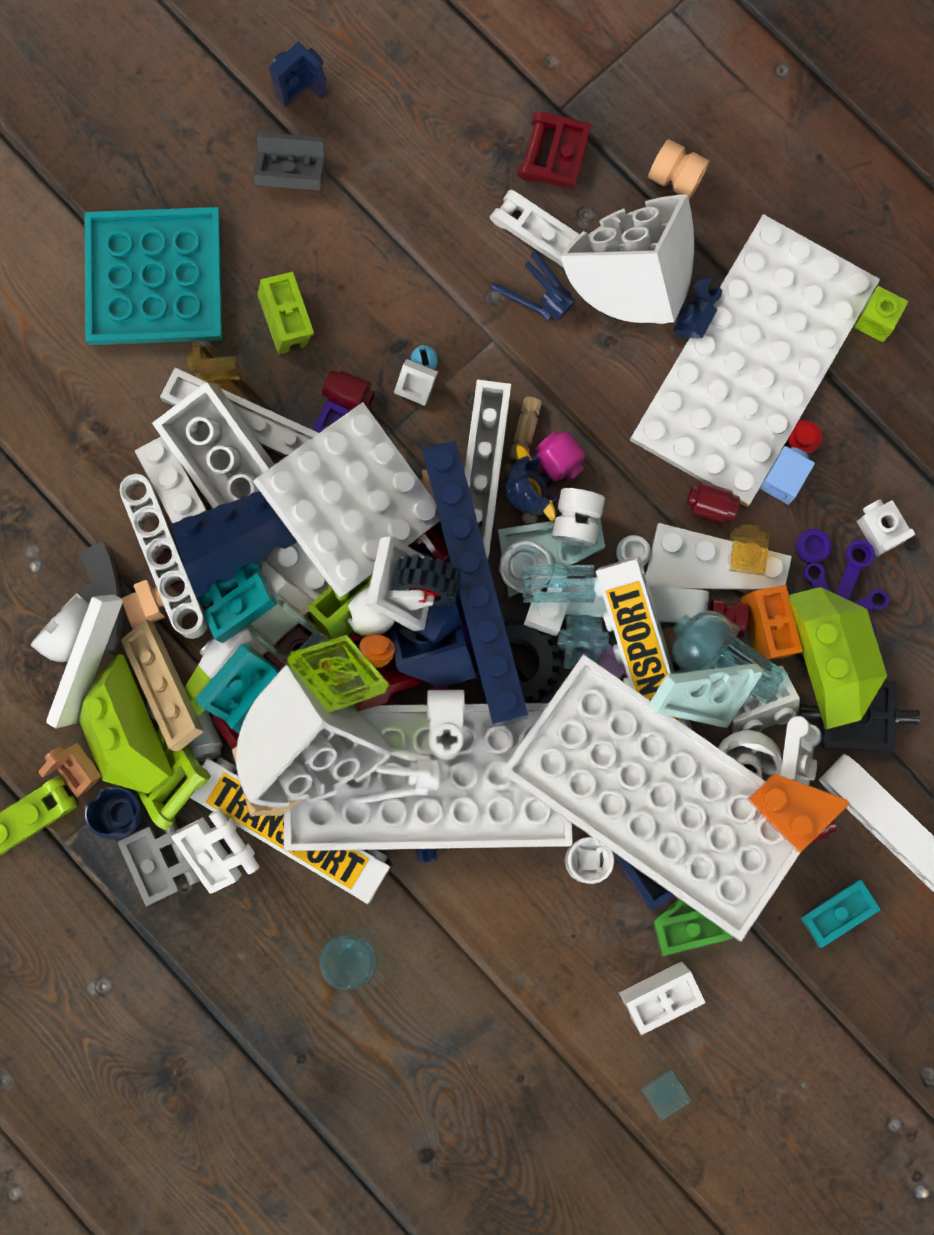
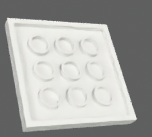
[253,402,440,598]

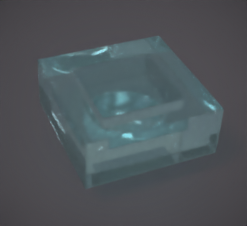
[640,1068,691,1121]

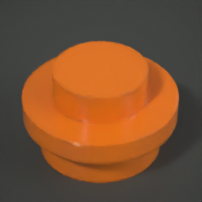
[359,635,395,668]

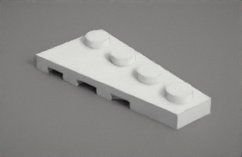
[645,523,792,591]

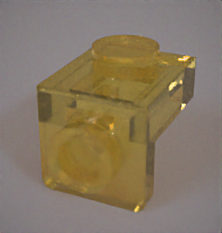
[187,341,240,385]
[729,525,770,576]

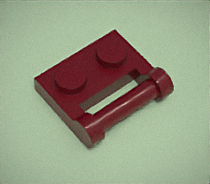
[517,111,591,190]

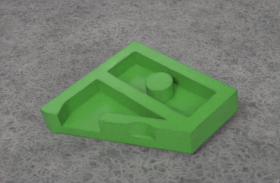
[653,898,732,956]

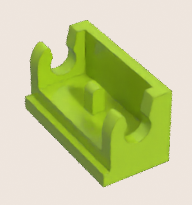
[257,272,314,355]

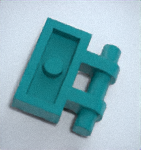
[199,562,277,643]

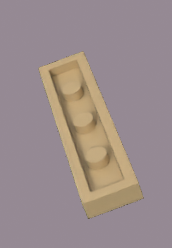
[121,619,204,752]

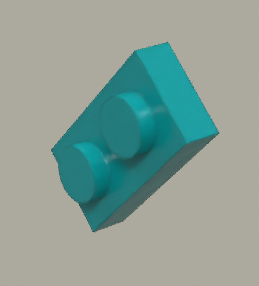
[800,879,881,948]

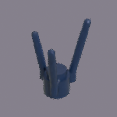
[491,251,576,321]

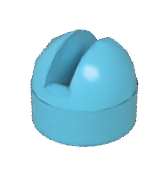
[411,345,438,370]

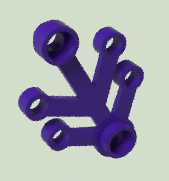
[802,540,889,635]

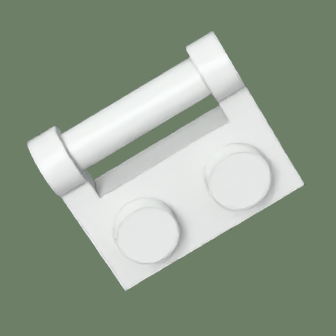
[781,716,822,786]

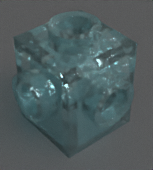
[557,615,609,669]

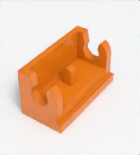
[740,585,803,664]

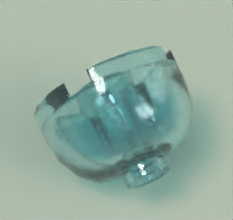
[671,610,740,673]

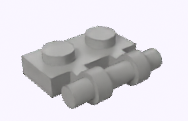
[117,820,201,906]

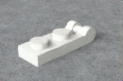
[490,190,579,268]

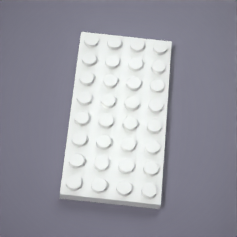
[630,214,880,507]
[501,654,801,941]
[284,703,572,851]

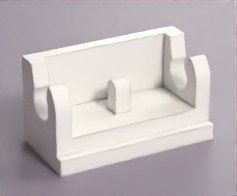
[619,961,705,1035]

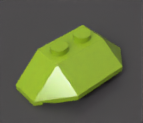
[789,587,887,730]
[79,654,174,794]

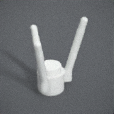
[354,746,440,804]

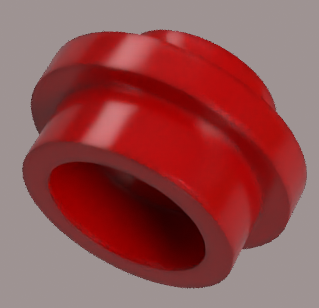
[787,420,822,454]

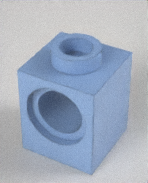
[759,446,815,505]

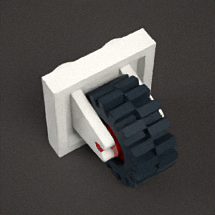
[366,536,461,631]

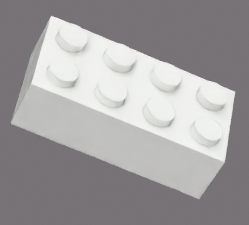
[152,382,275,508]

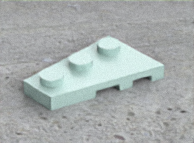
[497,518,605,599]
[649,663,764,728]

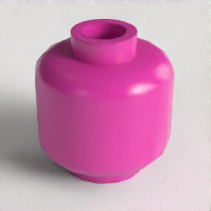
[536,430,586,482]

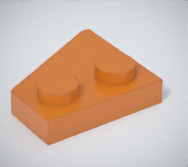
[747,774,850,852]

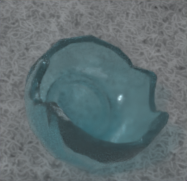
[319,935,377,990]

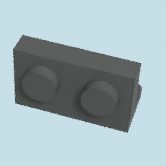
[253,132,325,190]

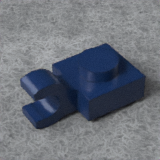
[673,278,722,338]

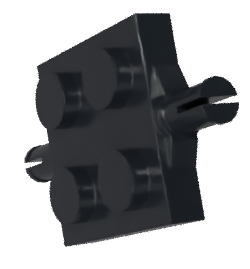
[798,681,920,752]

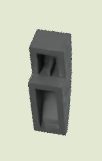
[78,541,125,656]

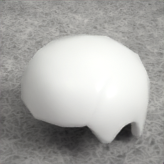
[499,541,553,593]
[347,586,395,637]

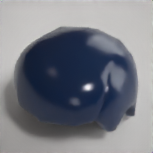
[85,786,143,840]

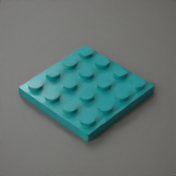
[84,207,223,345]

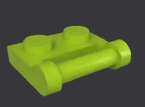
[137,743,211,830]

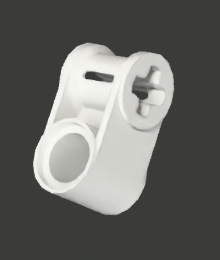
[427,690,464,760]

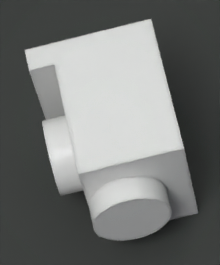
[857,499,915,557]

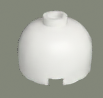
[30,593,89,662]
[717,730,783,781]

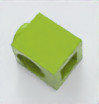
[854,286,909,342]

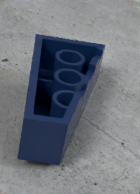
[170,491,297,598]

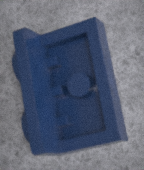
[269,41,327,107]

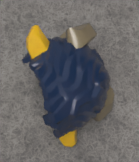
[501,445,559,525]

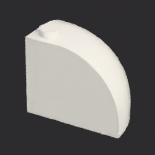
[561,194,694,324]
[236,665,393,807]

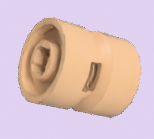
[648,139,710,199]

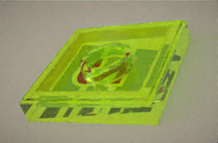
[287,635,389,713]

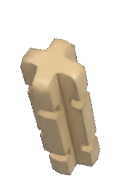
[510,397,542,462]

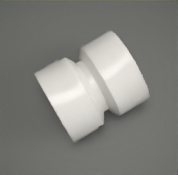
[552,488,605,547]
[564,837,614,884]

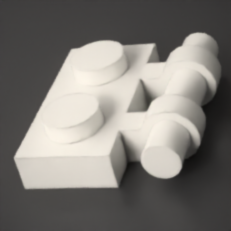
[171,808,260,894]

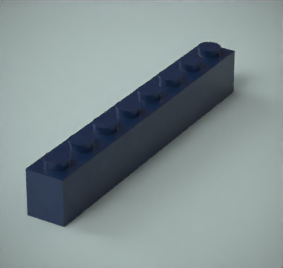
[422,440,528,728]

